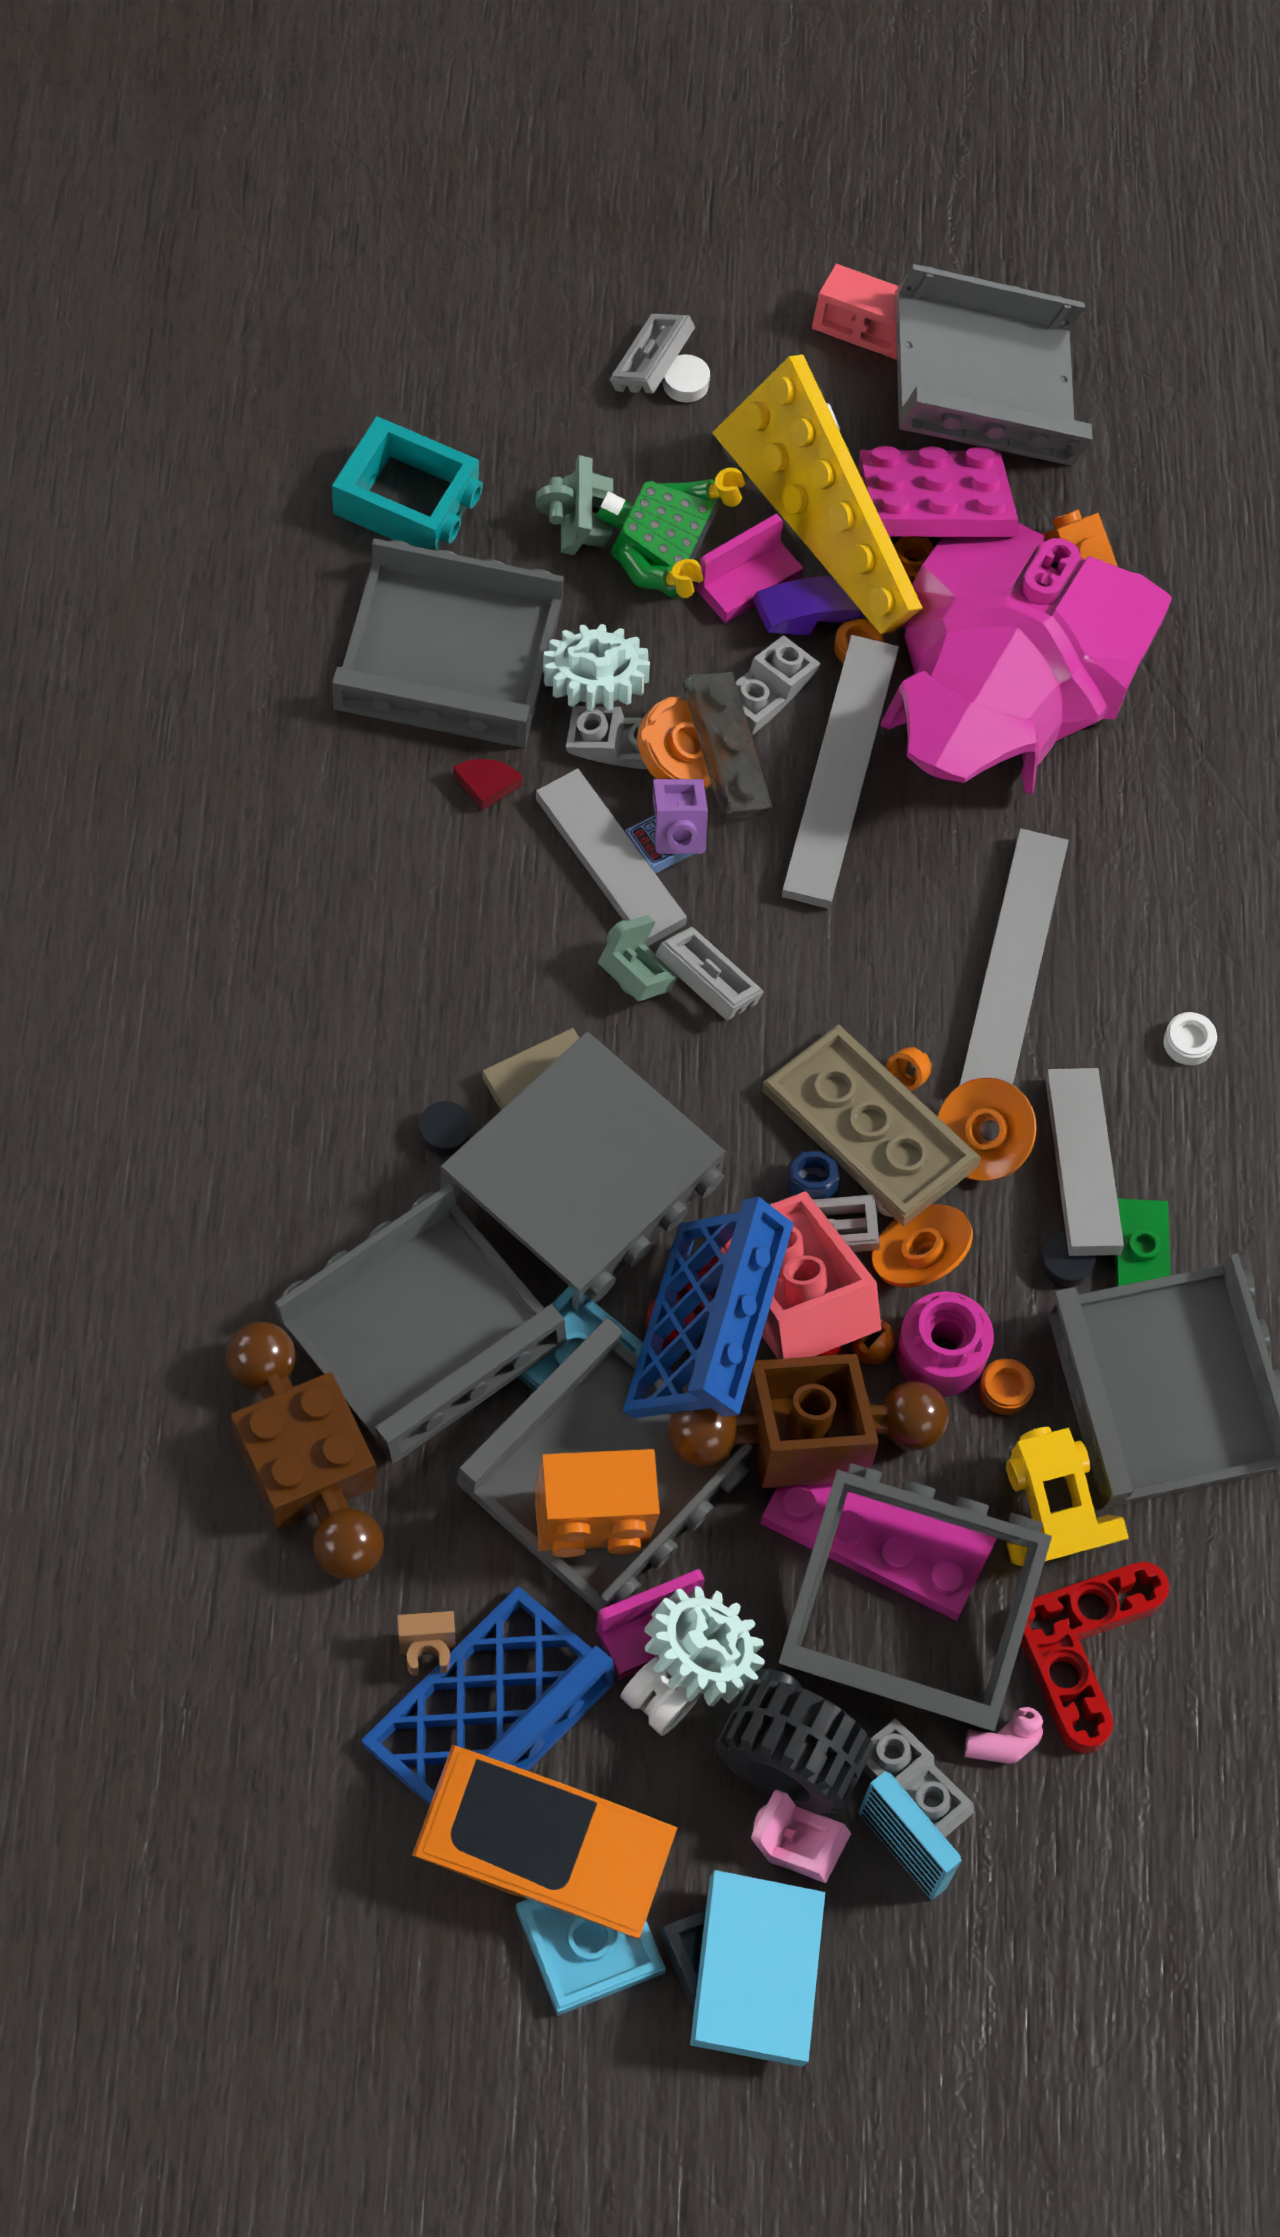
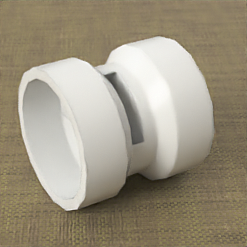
[620,1656,699,1736]

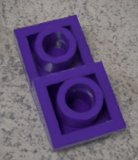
[753,576,864,635]

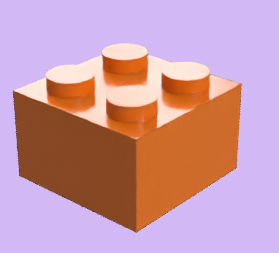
[534,1449,660,1558]

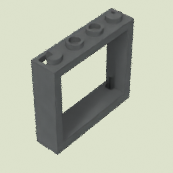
[779,1463,1052,1731]

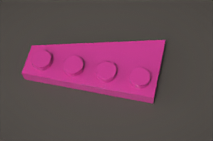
[760,1483,997,1621]

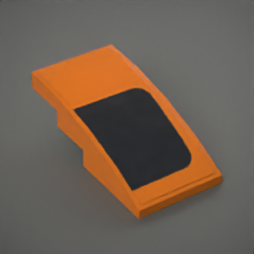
[412,1745,677,1939]

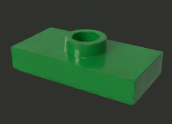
[1115,1198,1171,1287]

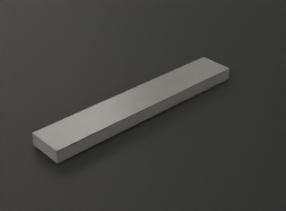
[782,635,899,909]
[959,828,1069,1086]

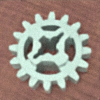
[543,624,650,711]
[644,1586,765,1706]

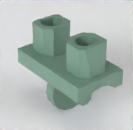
[536,455,613,555]

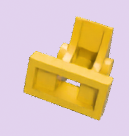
[1006,1427,1129,1566]

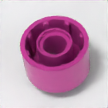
[896,1291,994,1397]

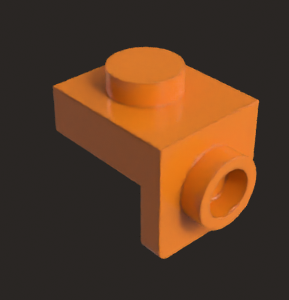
[1041,509,1118,567]

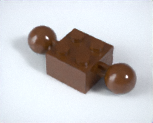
[226,1322,384,1580]
[667,1354,949,1488]

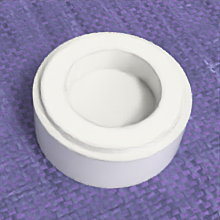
[663,354,710,402]
[1163,1012,1217,1066]

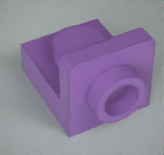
[653,779,708,854]

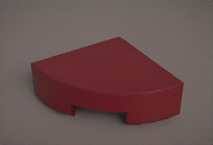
[453,759,523,811]

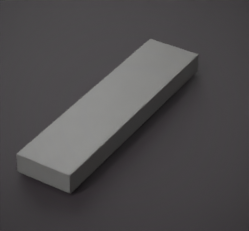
[536,769,687,946]
[1045,1068,1124,1256]

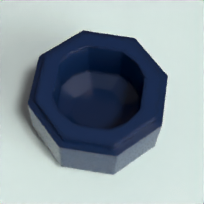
[788,1151,839,1200]

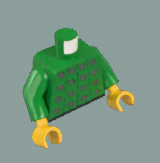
[596,467,746,598]

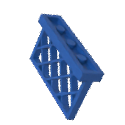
[623,1197,794,1419]
[361,1586,617,1807]

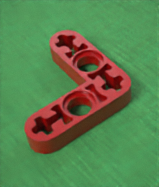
[1021,1561,1170,1754]

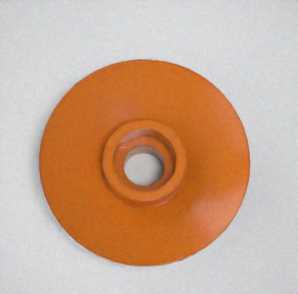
[937,1077,1036,1181]
[872,1204,973,1288]

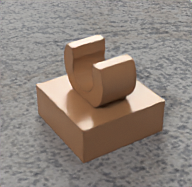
[397,1611,455,1676]

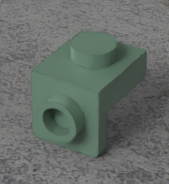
[598,915,678,1001]

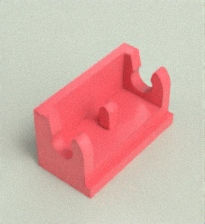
[811,264,898,360]

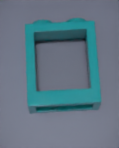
[332,416,483,551]

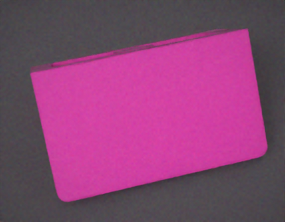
[697,514,803,624]
[596,1569,705,1680]

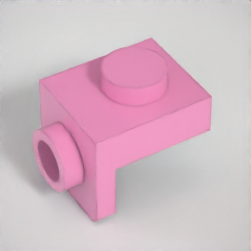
[751,1790,851,1883]

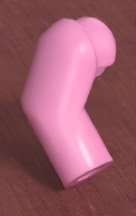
[964,1707,1043,1764]

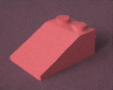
[724,1191,881,1359]

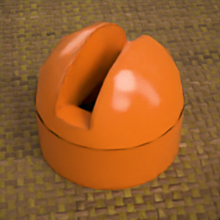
[886,1047,932,1091]
[852,1319,896,1365]

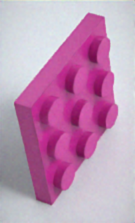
[858,446,1018,537]

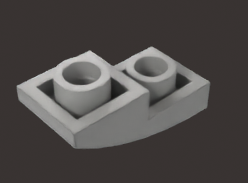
[715,635,820,735]
[566,706,647,769]
[864,1718,974,1837]

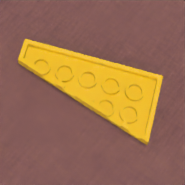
[712,355,922,634]

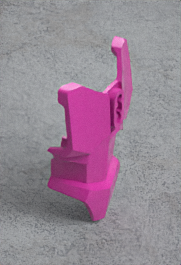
[880,523,1171,795]

